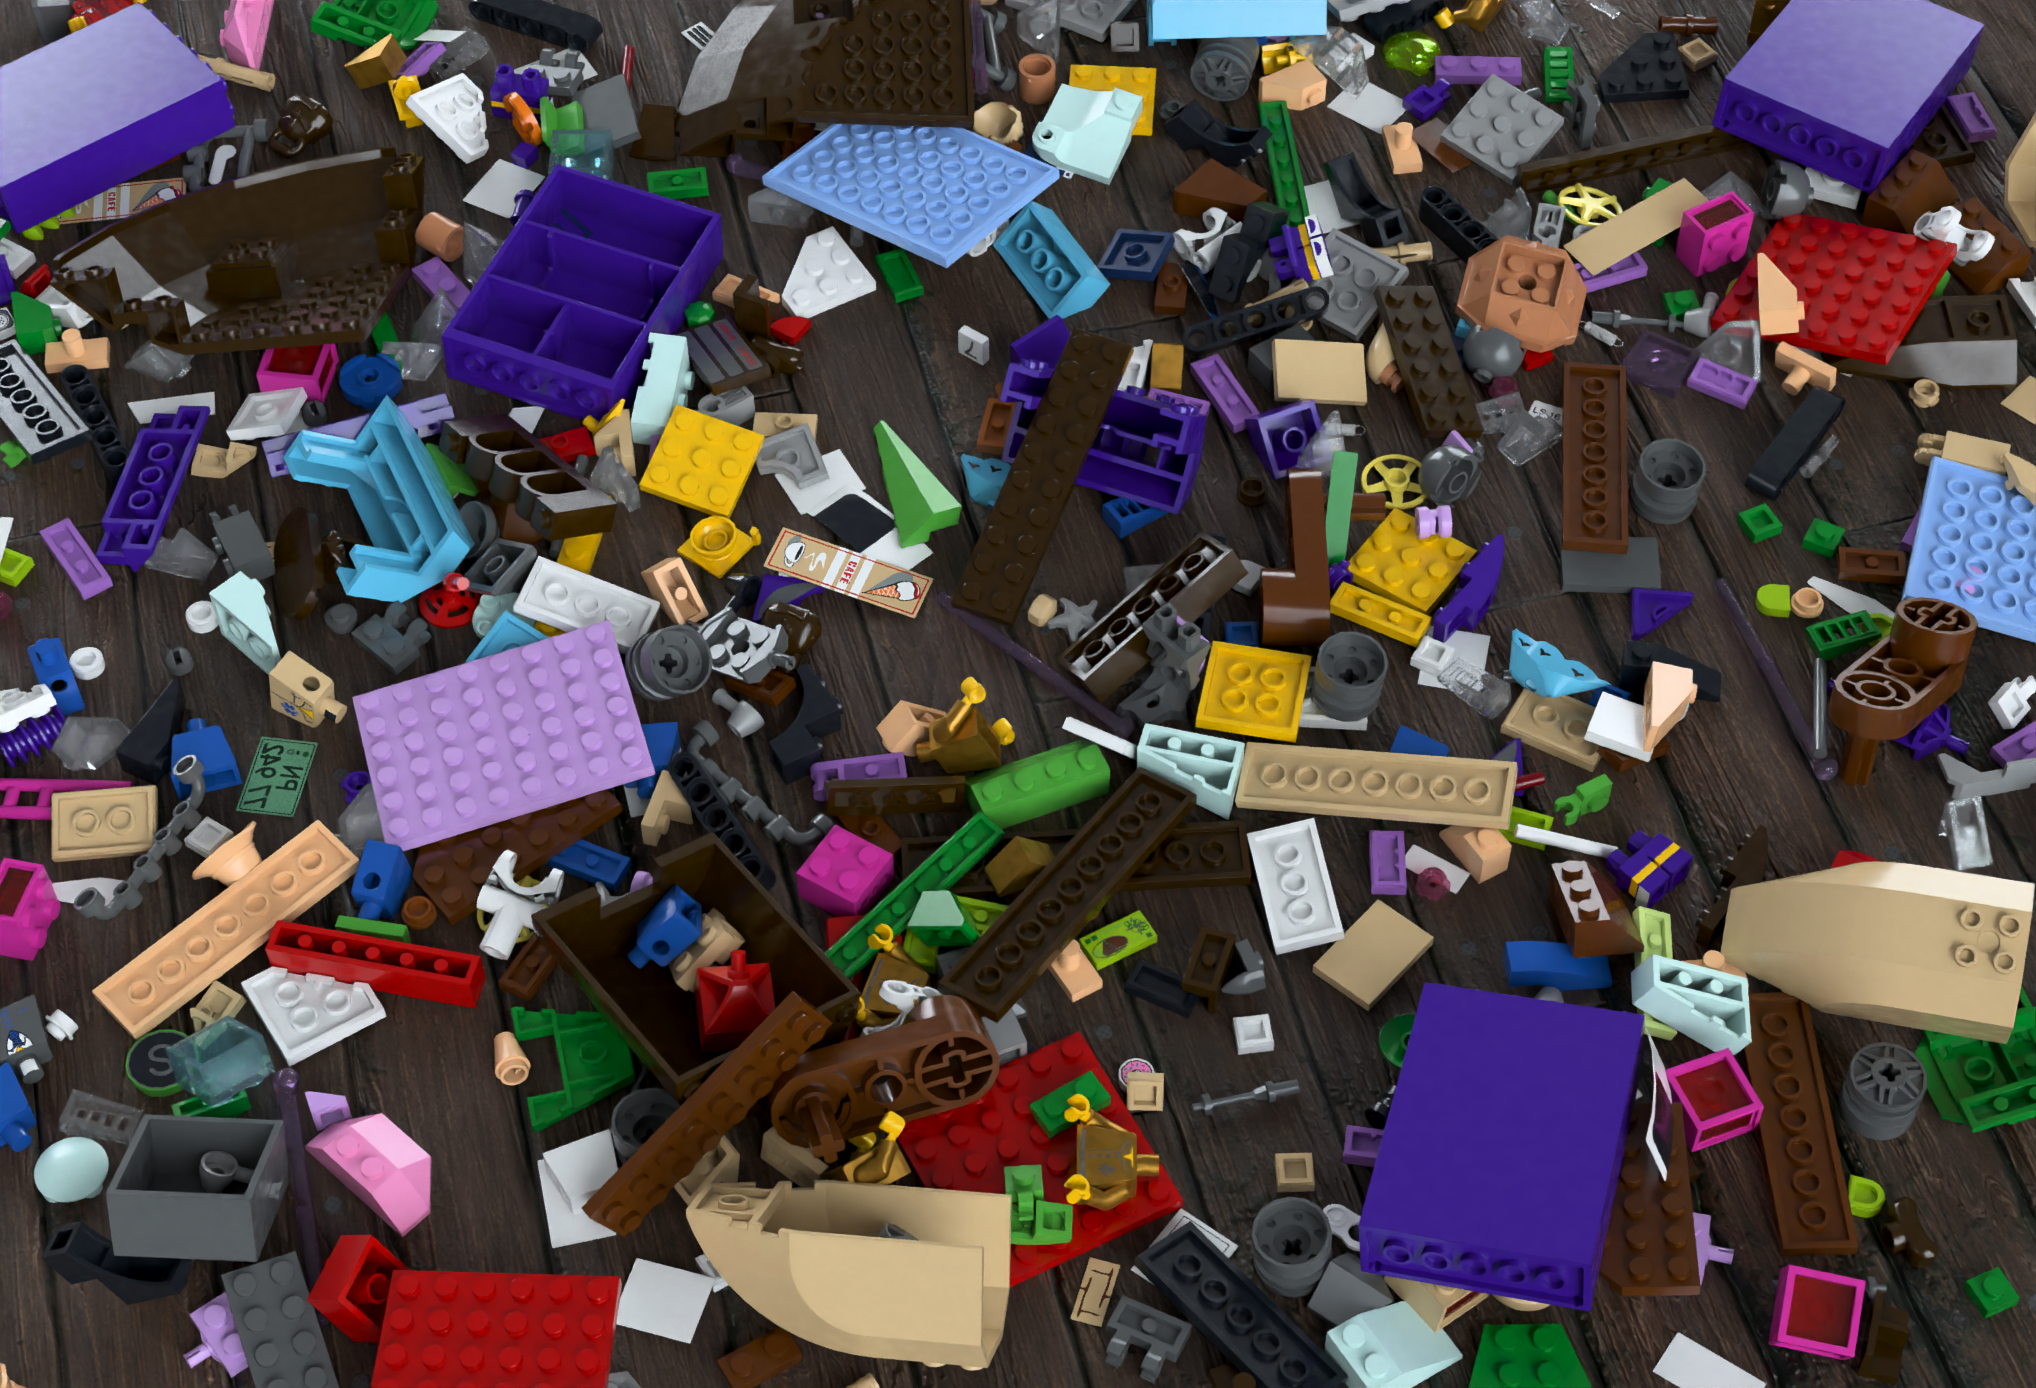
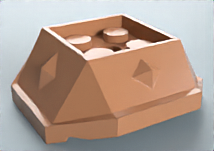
[1455,235,1587,353]

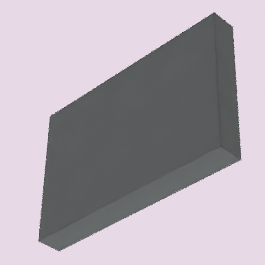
[571,73,642,159]
[1559,534,1662,594]

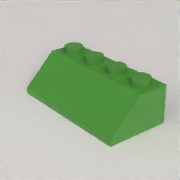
[964,739,1110,830]

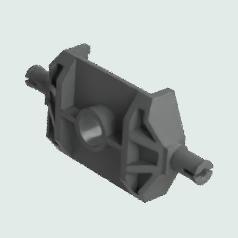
[683,607,796,684]

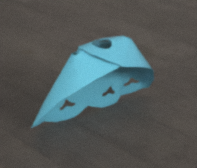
[961,453,1011,509]
[1509,628,1611,698]

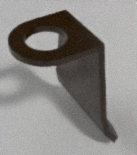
[629,104,677,161]

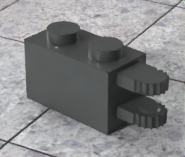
[209,504,275,581]

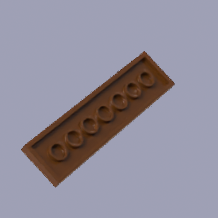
[1561,362,1628,554]
[581,991,833,1237]
[1742,992,1859,1256]

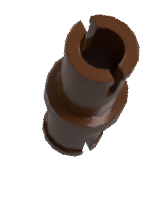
[1657,14,1718,37]

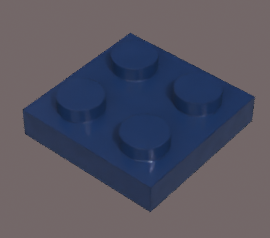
[1097,229,1175,281]

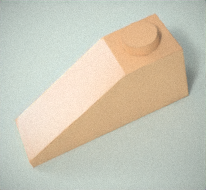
[1757,253,1805,335]
[1643,661,1697,752]

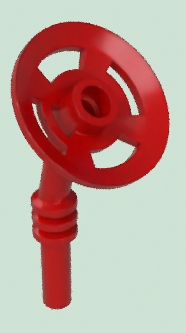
[419,572,483,629]

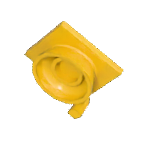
[677,514,761,579]

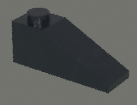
[1619,640,1721,702]
[115,679,186,785]

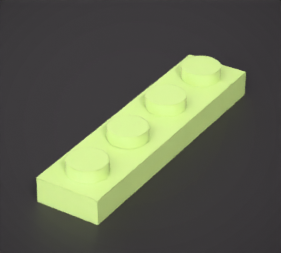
[1632,906,1677,1041]

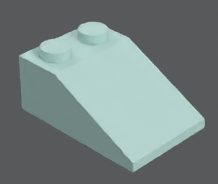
[209,571,281,675]
[1324,1301,1463,1388]

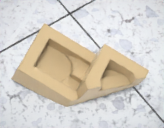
[191,442,257,478]
[1998,452,2036,506]
[190,980,247,1049]

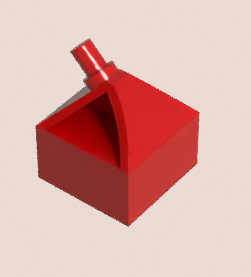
[694,950,775,1052]
[307,1235,410,1342]

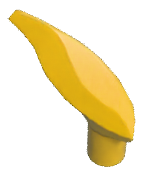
[582,398,625,442]

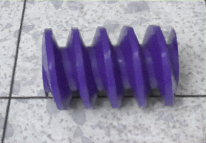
[0,704,73,769]

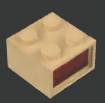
[1384,1276,1489,1333]

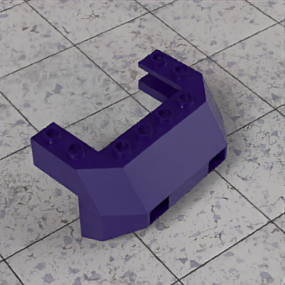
[1000,359,1206,515]

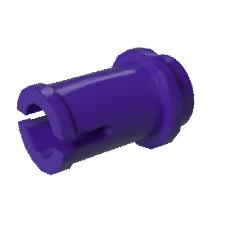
[510,189,536,226]

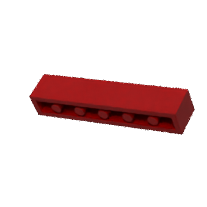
[265,920,486,1009]

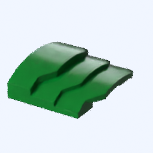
[310,0,439,50]
[1915,985,2036,1133]

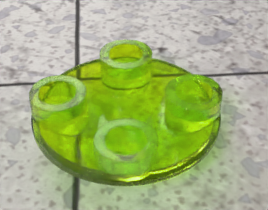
[1384,31,1441,76]

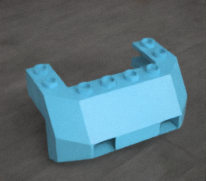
[1146,0,1327,46]
[283,395,475,603]

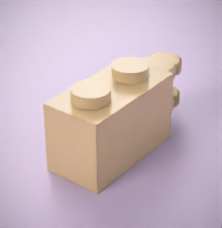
[1914,431,2011,476]

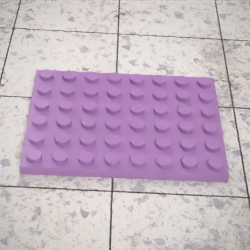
[352,620,655,851]

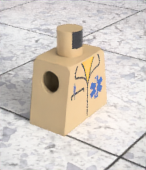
[269,651,347,728]

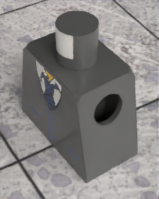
[0,994,53,1084]

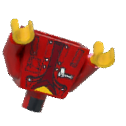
[67,0,149,35]

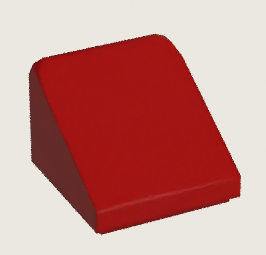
[20,264,52,299]

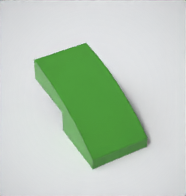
[1011,1200,1073,1245]

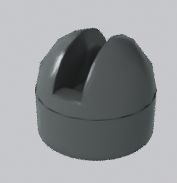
[302,400,328,427]
[165,647,194,676]

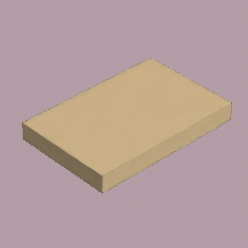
[1272,339,1367,406]
[1500,687,1601,772]
[52,785,158,862]
[1312,899,1434,1011]

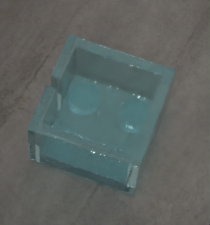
[548,129,615,181]
[165,1015,275,1107]

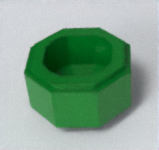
[684,300,715,328]

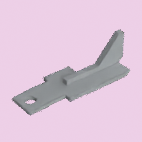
[1937,753,2036,800]

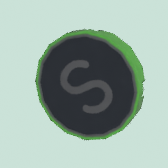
[125,1030,200,1097]

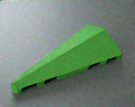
[873,420,962,549]

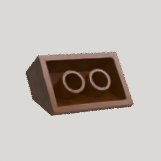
[1861,148,1959,235]
[1947,196,2032,295]
[1549,860,1644,958]

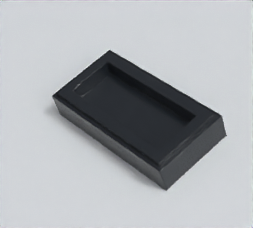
[1124,959,1201,1019]

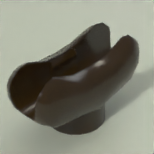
[749,335,804,378]
[1880,1196,1938,1269]

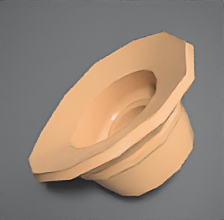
[192,821,262,887]

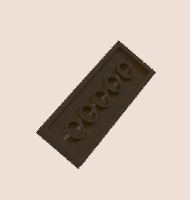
[1373,285,1484,438]

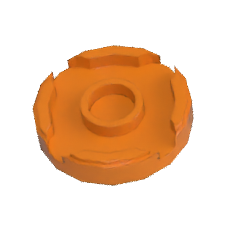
[503,92,543,147]

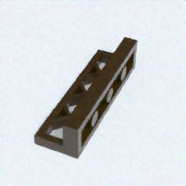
[823,776,966,816]

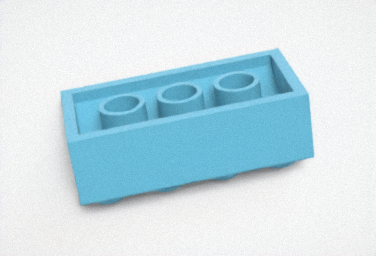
[993,201,1111,319]

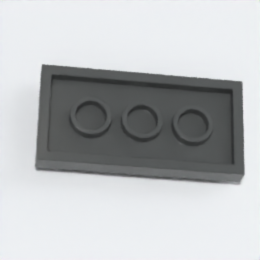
[221,1251,339,1388]

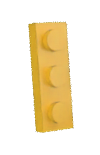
[1330,581,1432,648]

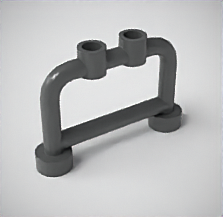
[969,2,1017,92]
[183,118,271,192]

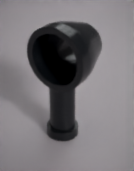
[717,573,762,614]

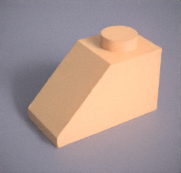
[1258,59,1327,111]
[641,557,709,625]
[876,700,947,757]
[1439,825,1512,884]

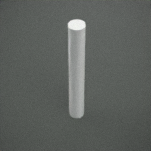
[1514,824,1618,858]

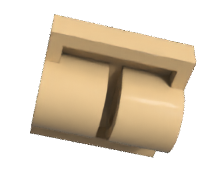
[668,907,745,993]

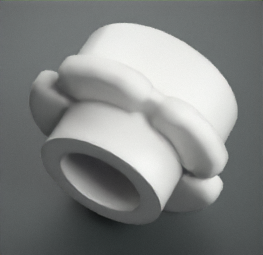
[45,1009,79,1042]

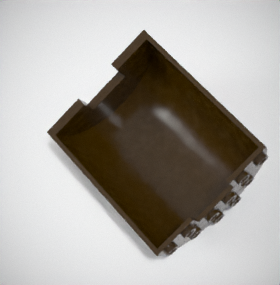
[531,832,861,1119]

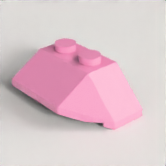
[220,0,274,71]
[305,1113,432,1237]

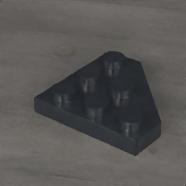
[1598,31,1690,104]

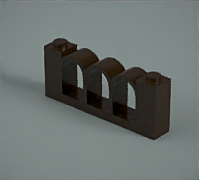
[439,414,617,541]

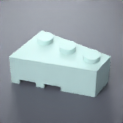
[631,332,695,445]
[1137,723,1245,820]
[1631,954,1752,1056]

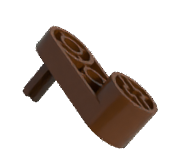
[1258,468,1386,647]
[1827,597,1978,786]
[765,995,1000,1163]

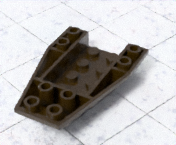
[1820,294,2017,390]

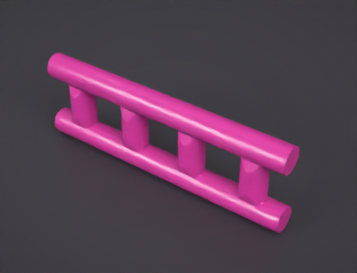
[0,778,134,820]

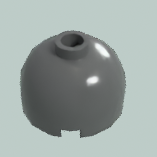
[1760,160,1814,221]
[1462,325,1527,383]
[1418,445,1482,509]

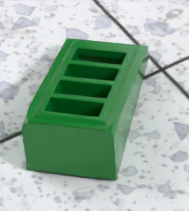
[1541,47,1574,102]
[1805,610,1882,661]

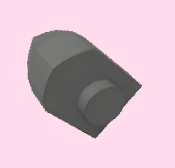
[1221,939,1266,995]

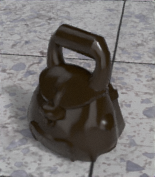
[269,93,333,159]
[760,601,822,676]

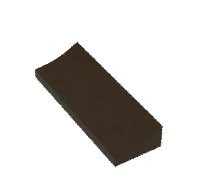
[1055,531,1248,703]

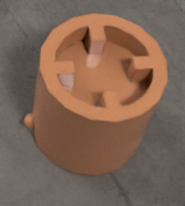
[1018,53,1056,105]
[415,212,469,262]

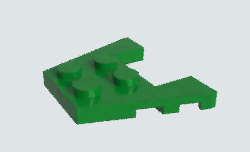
[511,1007,636,1133]
[1469,1324,1593,1388]

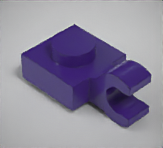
[1402,78,1452,122]

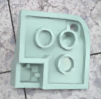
[1032,83,1143,185]

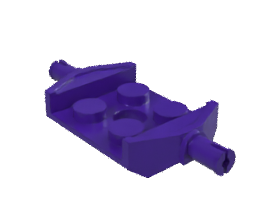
[1827,678,1970,761]

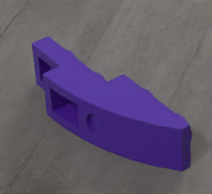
[1432,534,1504,643]

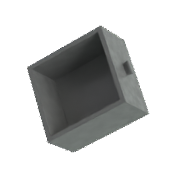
[106,1114,290,1262]

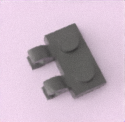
[529,47,585,97]
[1562,76,1600,149]
[351,600,432,676]
[1105,1295,1192,1384]

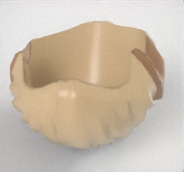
[973,102,1024,146]

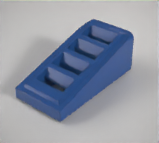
[1102,497,1169,539]

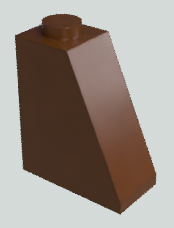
[1173,158,1267,223]

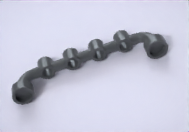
[686,719,835,846]
[73,755,206,920]

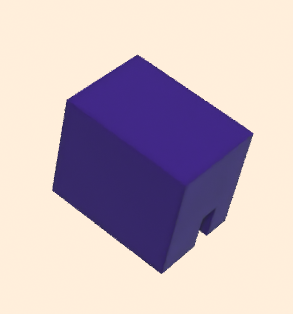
[511,141,539,169]

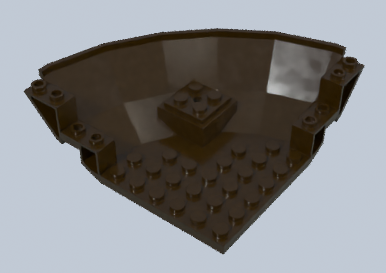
[675,0,974,158]
[49,146,425,355]

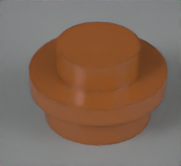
[401,896,437,930]

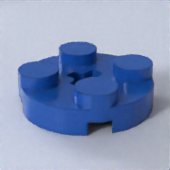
[339,353,403,410]

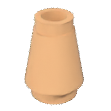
[494,1032,531,1085]

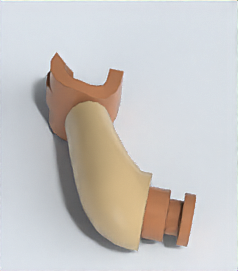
[1365,317,1405,393]

